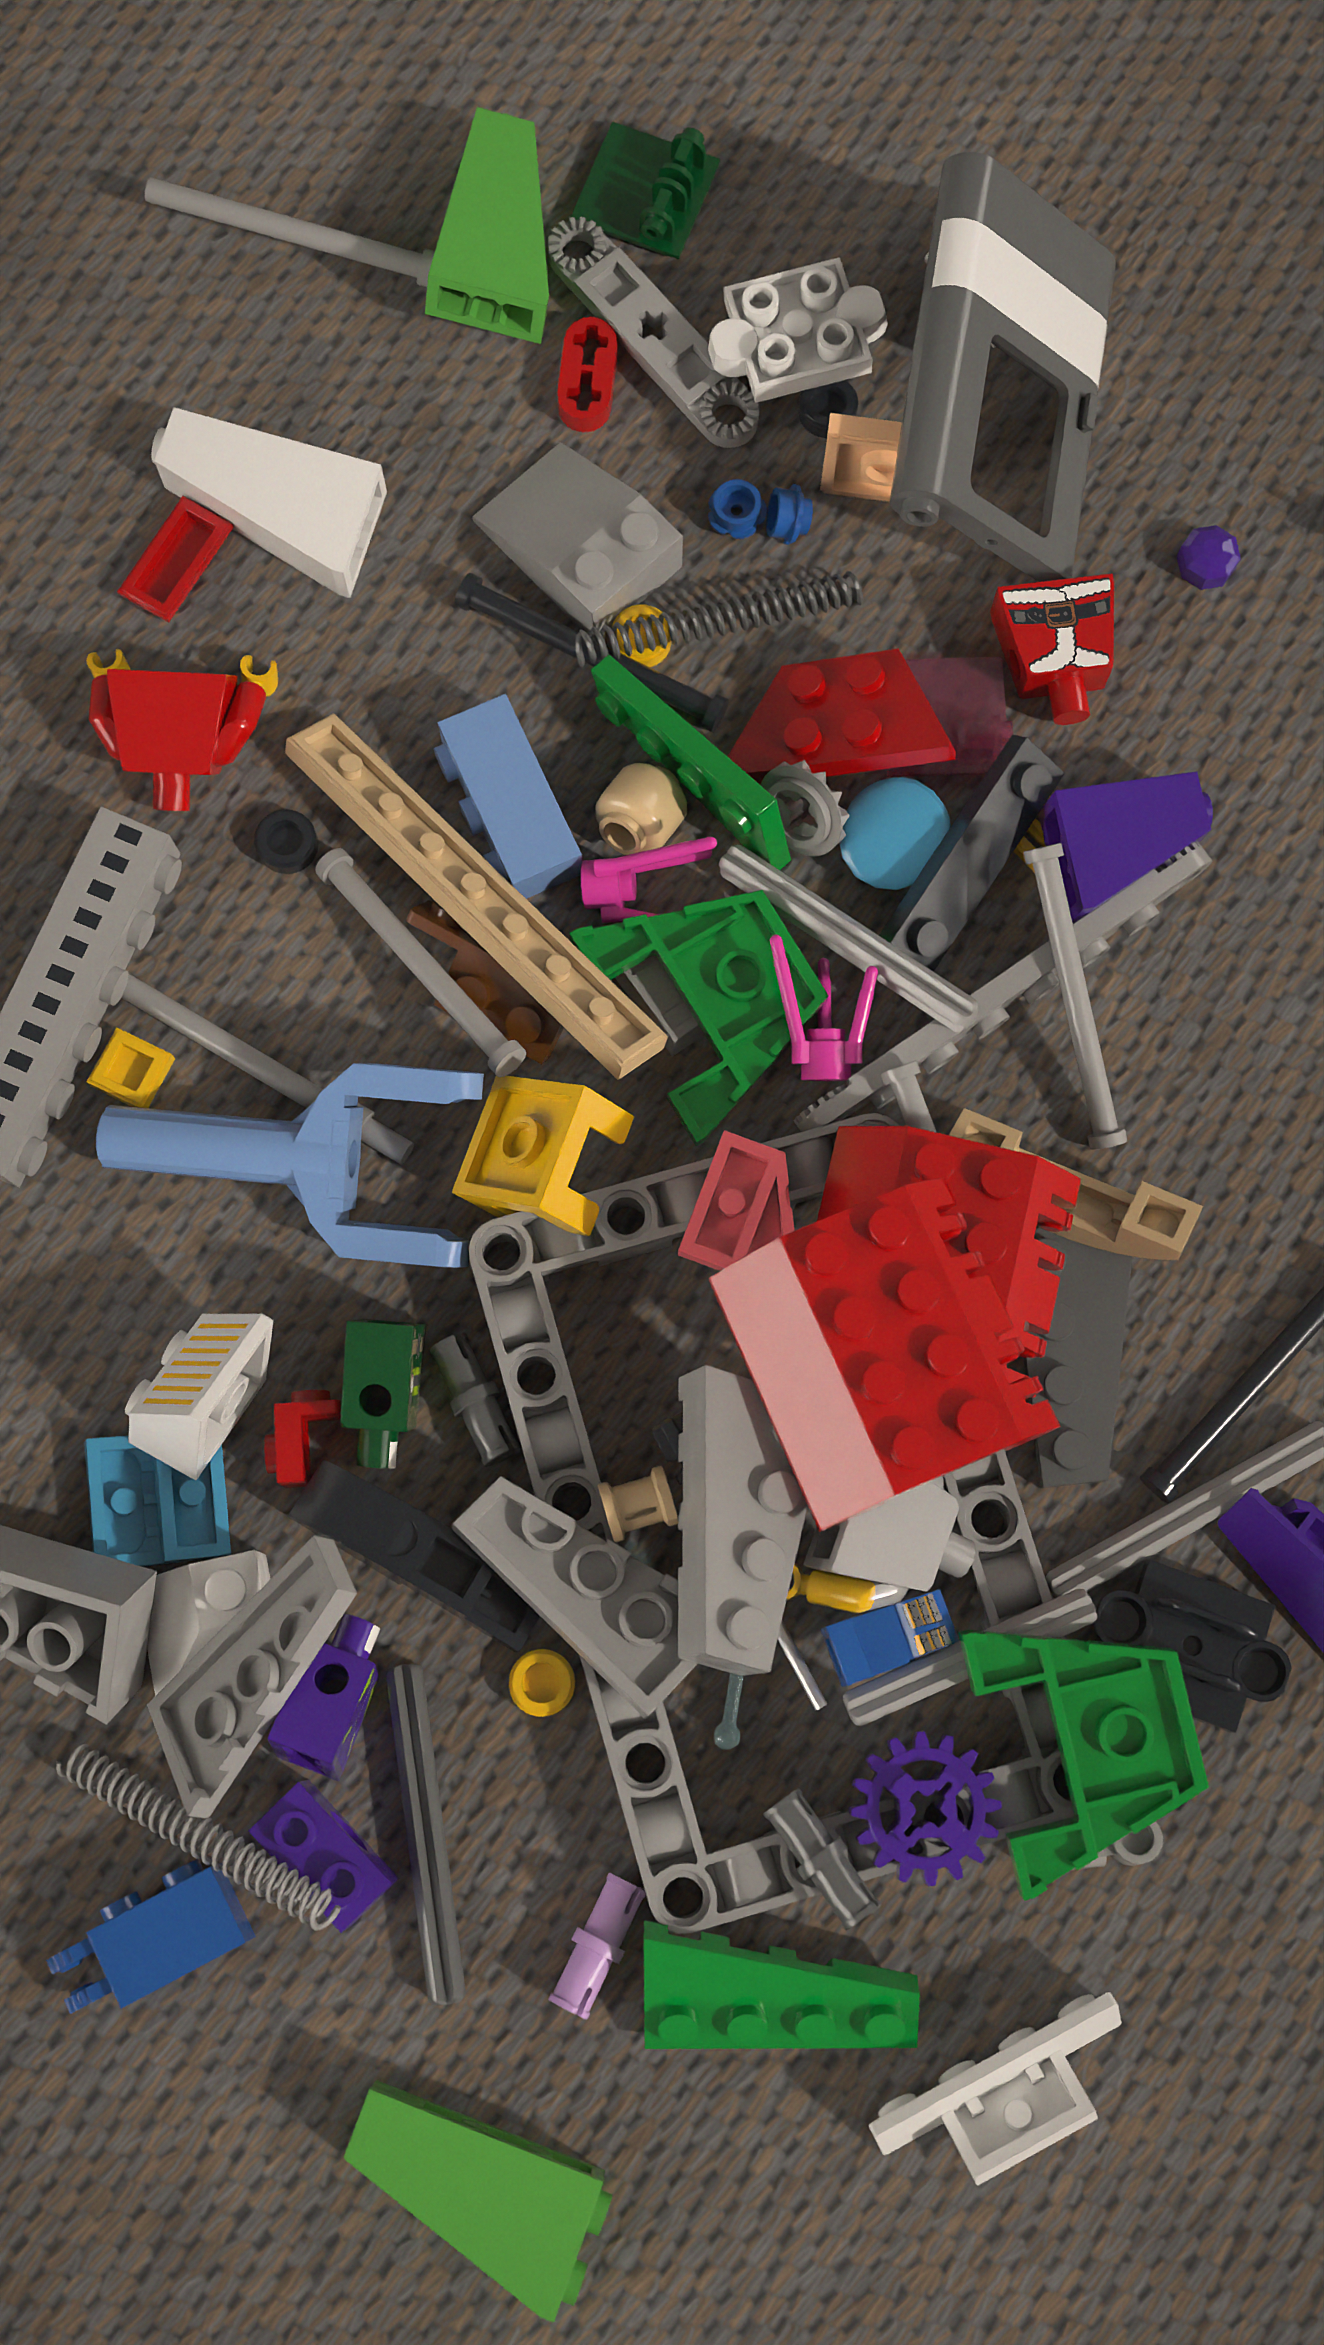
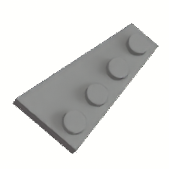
[452,1476,698,1719]
[147,1535,357,1819]

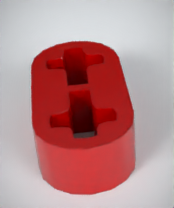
[557,317,617,432]

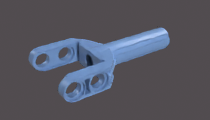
[96,1063,484,1268]

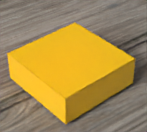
[86,1027,175,1108]

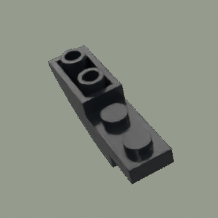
[287,1459,540,1652]

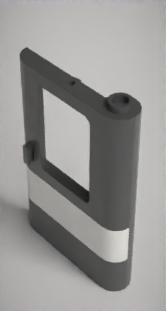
[890,152,1116,582]

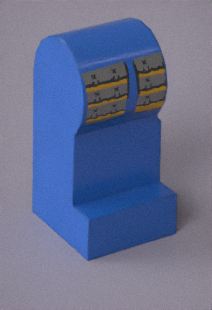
[820,1589,960,1687]

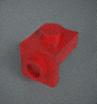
[264,1390,342,1488]

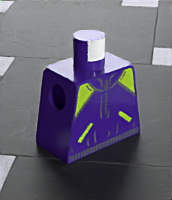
[267,1614,380,1781]

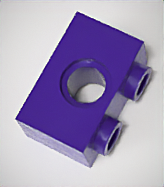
[248,1780,399,1933]

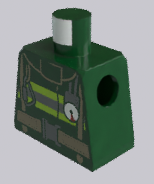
[341,1319,427,1469]

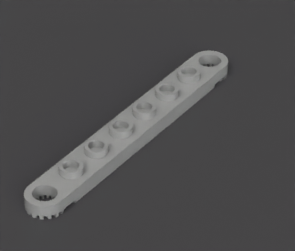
[793,841,1213,1132]

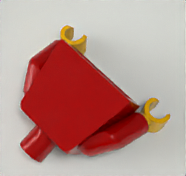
[86,649,278,811]

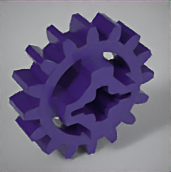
[849,1731,1002,1886]

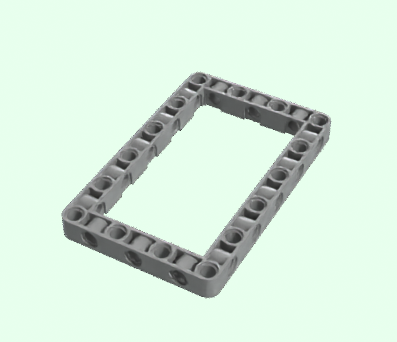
[469,1113,1074,1934]

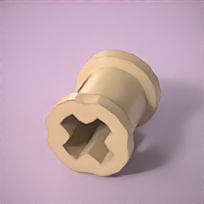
[597,1465,678,1543]

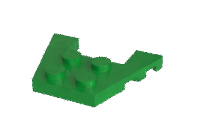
[569,890,828,1146]
[958,1629,1209,1901]

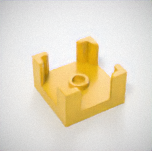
[452,1075,634,1236]

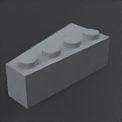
[678,1365,807,1676]
[0,1525,157,1725]

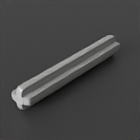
[843,1589,1097,1726]

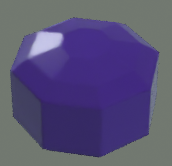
[1177,525,1241,590]

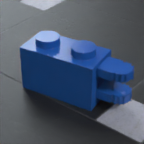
[46,1859,256,2014]

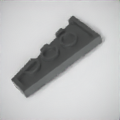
[1023,1228,1132,1488]

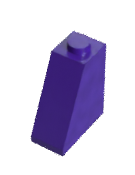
[1038,771,1213,924]

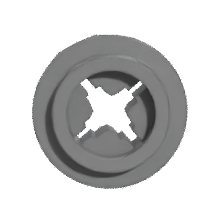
[761,760,850,856]

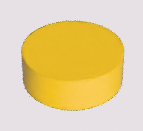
[612,604,672,667]
[509,1649,576,1717]

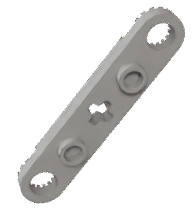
[548,217,759,448]

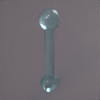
[714,1673,743,1750]

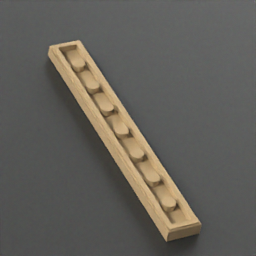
[285,713,668,1080]

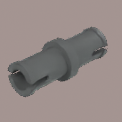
[429,1332,522,1467]
[764,1788,881,1930]

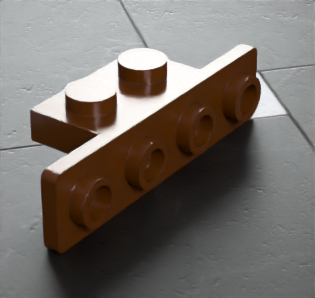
[406,900,564,1065]

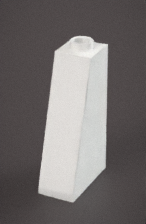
[151,408,387,598]

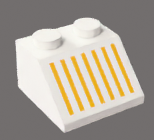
[125,1314,274,1480]

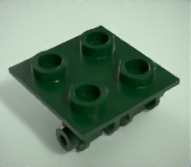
[570,121,720,260]

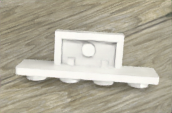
[869,1992,1121,2186]

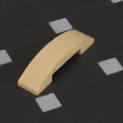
[949,1108,1203,1260]

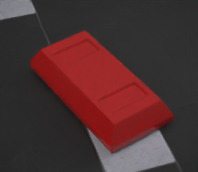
[117,496,234,623]

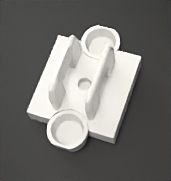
[708,257,887,403]

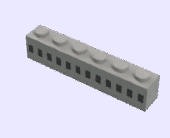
[0,807,182,1188]

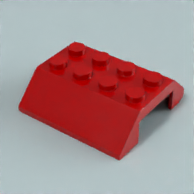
[816,1126,1081,1406]
[709,1177,1060,1532]

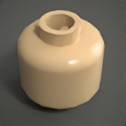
[596,763,687,855]

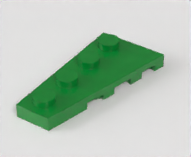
[591,654,791,870]
[644,1920,920,2049]

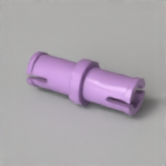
[548,1873,646,2019]

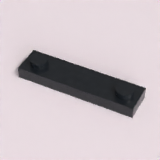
[879,734,1065,972]

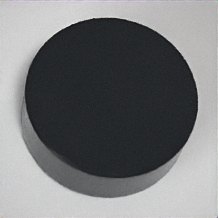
[798,380,859,438]
[254,809,318,874]

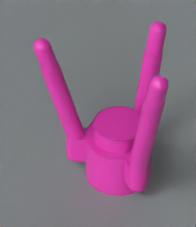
[581,837,717,923]
[770,934,878,1081]

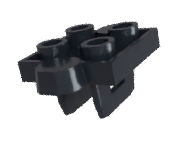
[1093,1559,1292,1733]

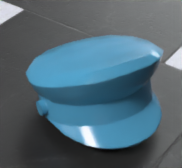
[839,777,951,890]

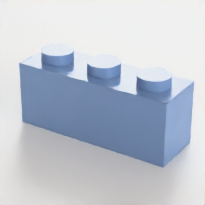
[433,694,582,899]

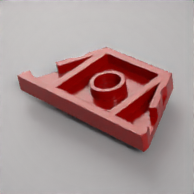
[727,648,956,785]

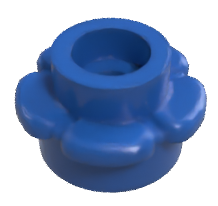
[708,479,767,539]
[766,484,813,545]

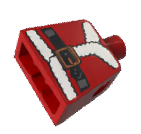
[990,573,1114,725]

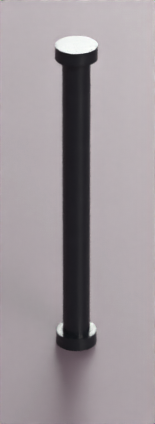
[455,573,729,733]
[1140,1286,1324,1504]

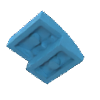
[84,1435,231,1567]

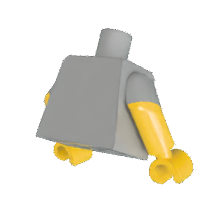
[786,1476,976,1613]

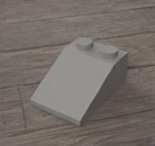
[472,442,683,641]

